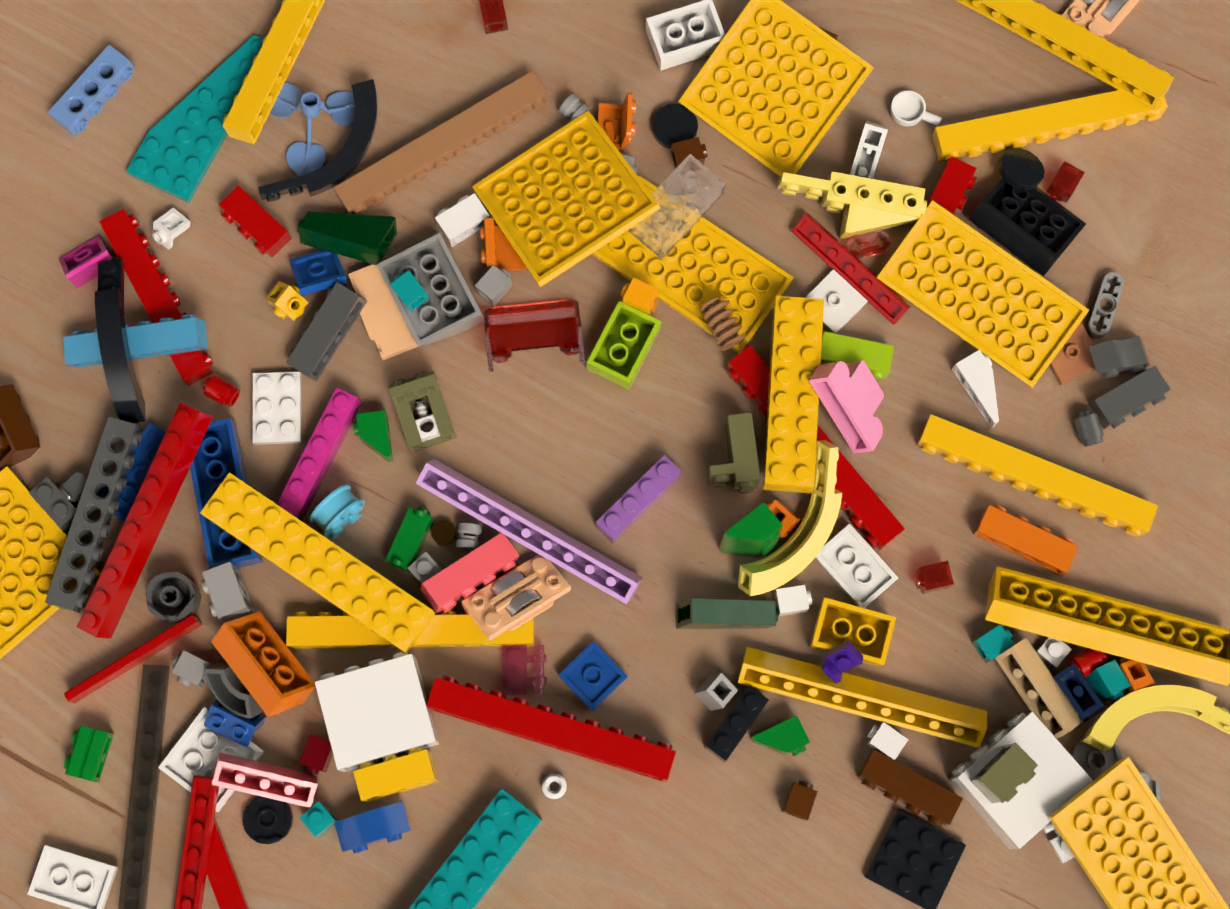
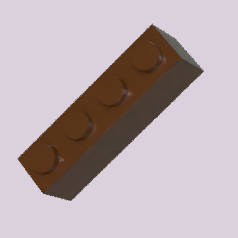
[857,749,963,827]

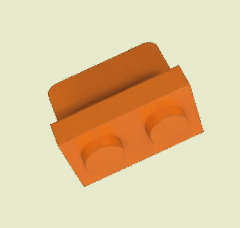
[597,92,636,152]
[480,218,528,271]

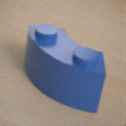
[335,801,411,854]

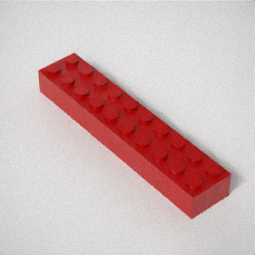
[426,675,676,783]

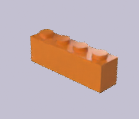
[973,504,1079,576]

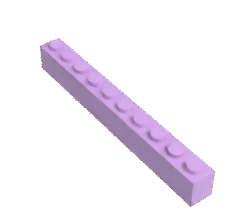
[416,459,643,604]

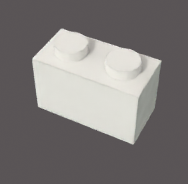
[435,193,490,247]

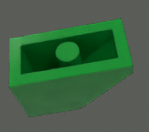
[353,410,393,462]
[751,716,810,756]

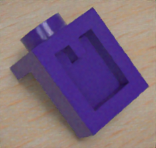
[822,641,863,683]

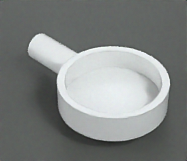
[890,91,942,127]

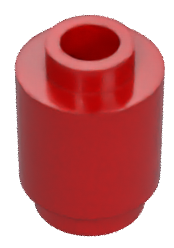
[202,375,240,407]
[1068,648,1108,678]

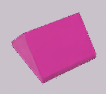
[58,235,114,289]

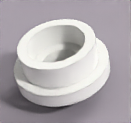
[542,774,567,799]

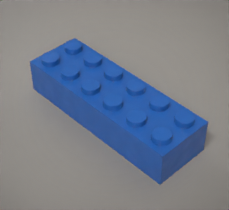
[190,418,263,569]

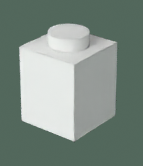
[774,585,812,616]
[867,722,908,760]

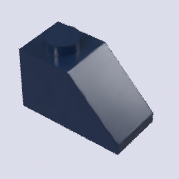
[1054,664,1105,723]

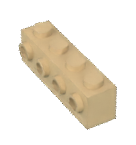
[995,638,1083,739]

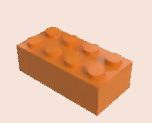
[211,611,316,717]

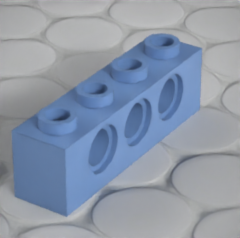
[47,45,135,137]

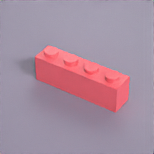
[420,533,519,614]
[211,752,318,808]

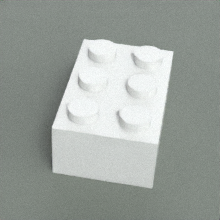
[646,0,725,71]

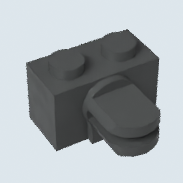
[29,472,87,533]

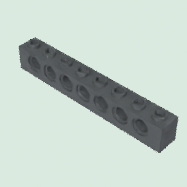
[45,416,142,613]

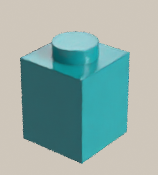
[390,270,430,313]
[972,624,1014,663]
[1086,660,1131,702]
[299,801,339,838]

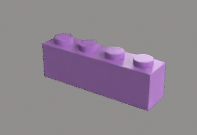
[596,455,682,544]

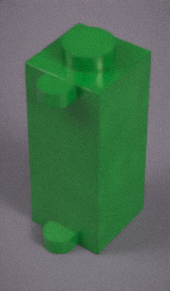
[385,506,434,573]

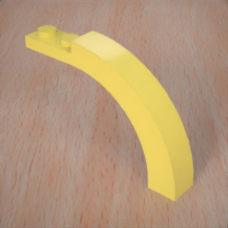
[738,440,842,596]
[1082,685,1230,753]

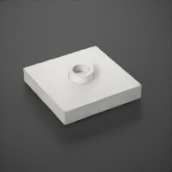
[805,269,868,334]

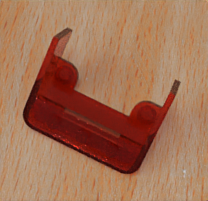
[484,299,585,372]

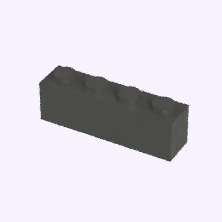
[286,282,367,381]

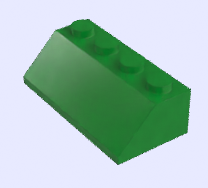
[719,502,783,557]

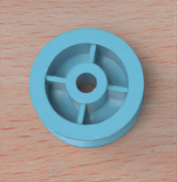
[309,484,365,540]

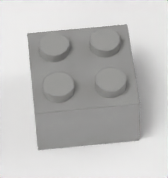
[201,562,255,622]

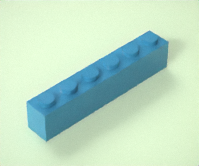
[63,314,208,368]

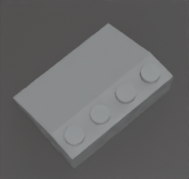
[377,233,485,347]

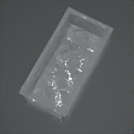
[627,154,726,260]

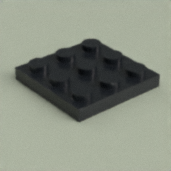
[865,810,966,909]

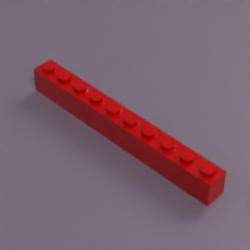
[727,345,905,551]
[77,402,213,639]

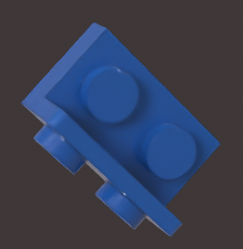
[204,700,266,747]

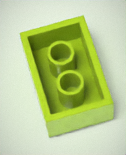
[587,301,662,390]

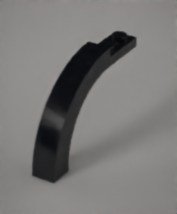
[258,79,377,202]
[95,258,145,423]

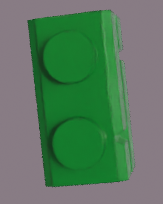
[64,725,114,783]

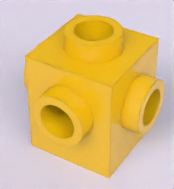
[265,281,309,321]

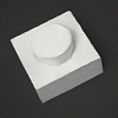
[1036,637,1072,669]

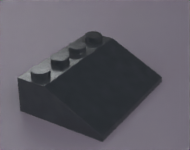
[969,178,1086,276]

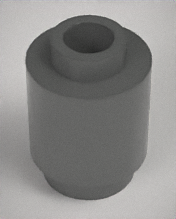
[1074,410,1104,447]

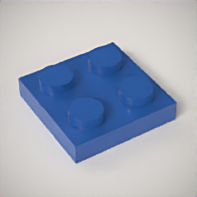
[289,250,347,296]
[558,641,628,712]

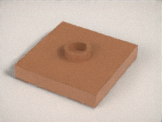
[1049,323,1095,386]

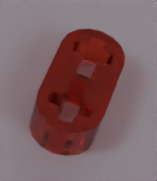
[846,230,891,259]

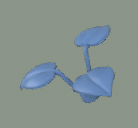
[270,83,355,176]

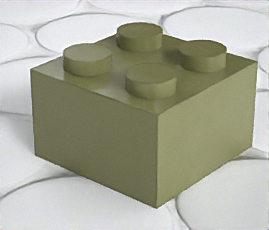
[970,743,1038,803]

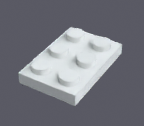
[253,372,302,445]
[815,524,898,608]
[27,845,118,909]

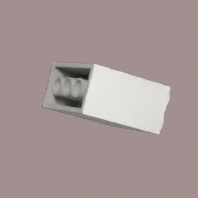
[315,652,440,772]
[949,712,1093,849]

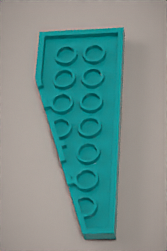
[126,35,263,203]

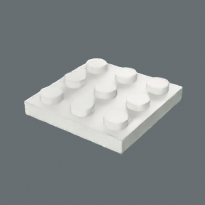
[158,707,264,812]

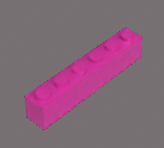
[277,387,362,521]

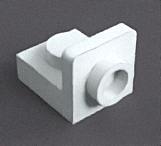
[152,208,191,250]

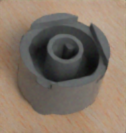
[146,572,202,624]

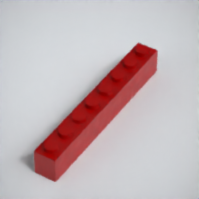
[99,209,213,386]

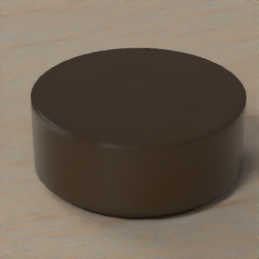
[431,520,456,546]

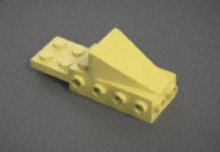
[777,172,927,239]

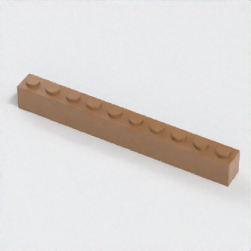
[334,71,548,215]

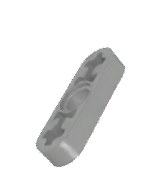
[1086,272,1124,338]

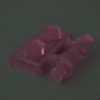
[502,645,547,696]

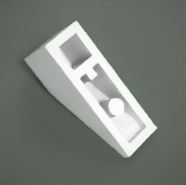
[849,121,888,179]
[952,350,999,429]

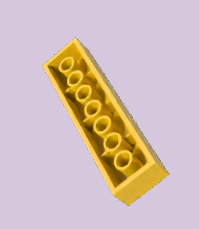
[763,296,824,493]

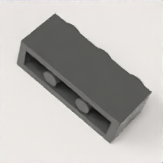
[1089,366,1171,429]

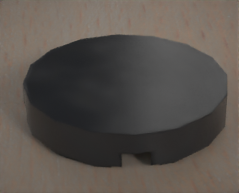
[652,104,698,149]
[998,148,1045,190]
[242,796,294,844]

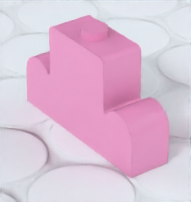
[809,360,884,454]

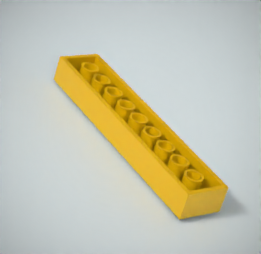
[200,472,435,654]
[985,566,1230,686]

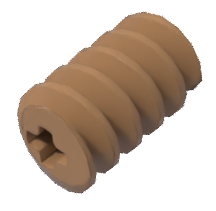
[700,297,746,352]

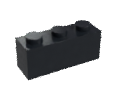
[705,686,769,763]

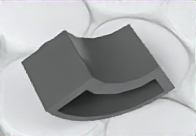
[1089,335,1150,379]
[204,659,263,718]

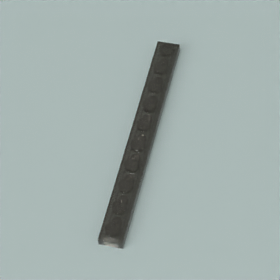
[118,664,170,909]

